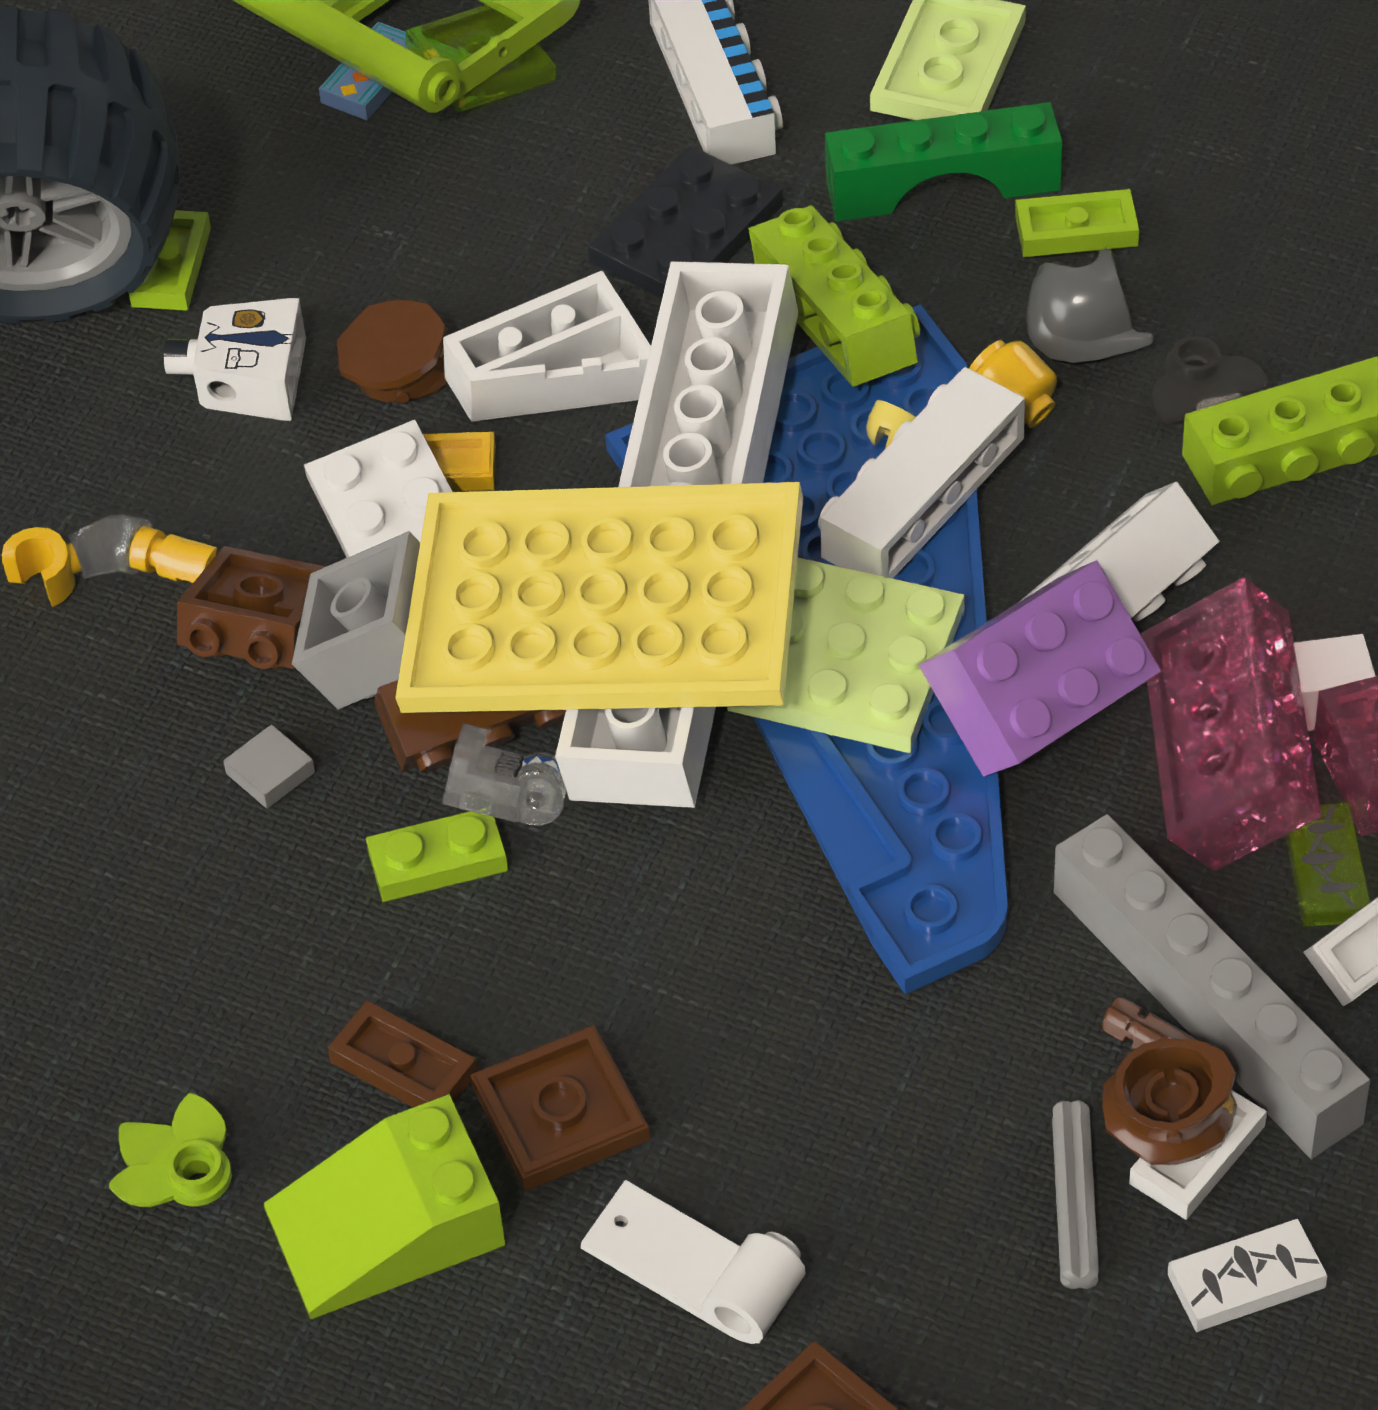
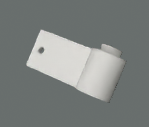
[581,1180,806,1344]

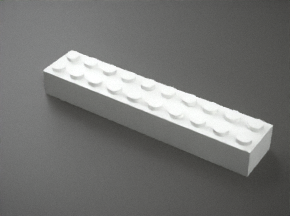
[555,262,798,808]

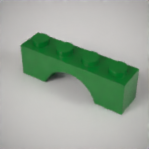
[825,102,1062,222]

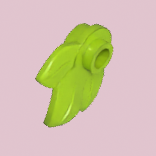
[109,1093,232,1207]

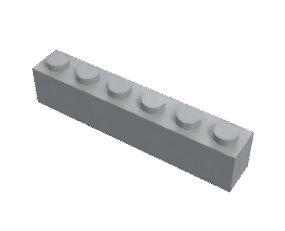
[1054,814,1370,1159]

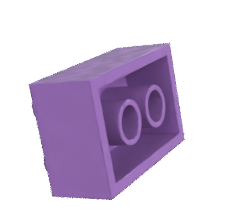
[919,560,1161,777]

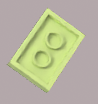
[870,0,1026,120]

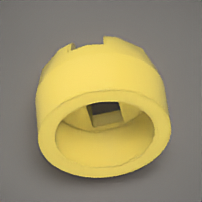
[866,400,916,449]

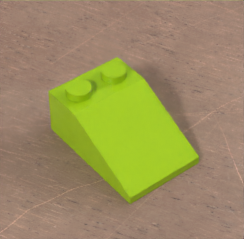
[263,1094,505,1320]

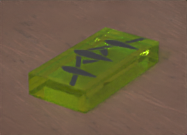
[1283,803,1370,927]

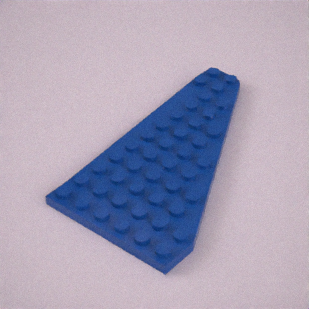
[605,304,1008,995]

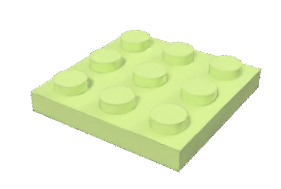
[727,558,964,753]

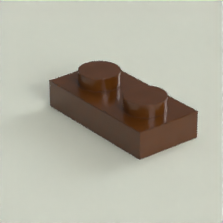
[328,1000,478,1107]

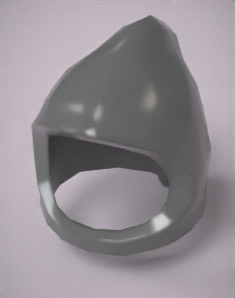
[1026,247,1154,363]

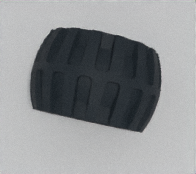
[0,6,180,323]

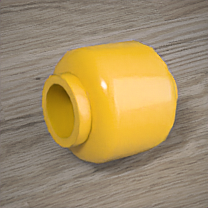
[969,340,1057,428]

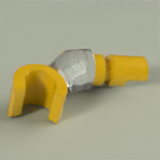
[2,515,217,607]

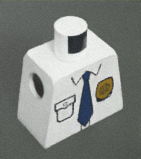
[164,298,306,421]

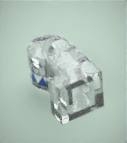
[442,723,567,826]

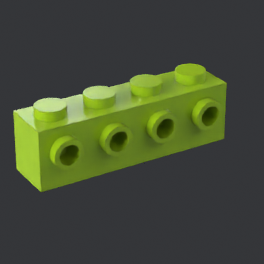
[749,205,920,387]
[1182,356,1378,505]

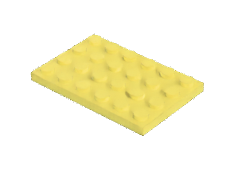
[396,482,803,713]

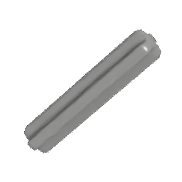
[1052,1100,1099,1289]

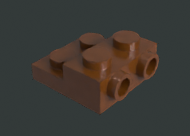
[177,546,326,669]

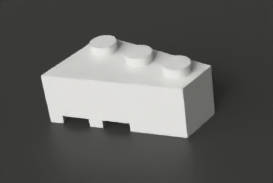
[443,271,651,422]

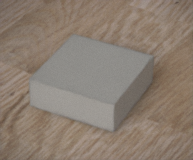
[223,724,315,809]

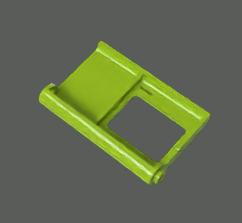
[232,0,580,113]

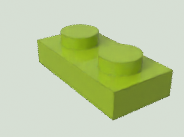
[1015,189,1139,257]
[128,210,211,311]
[366,806,508,902]

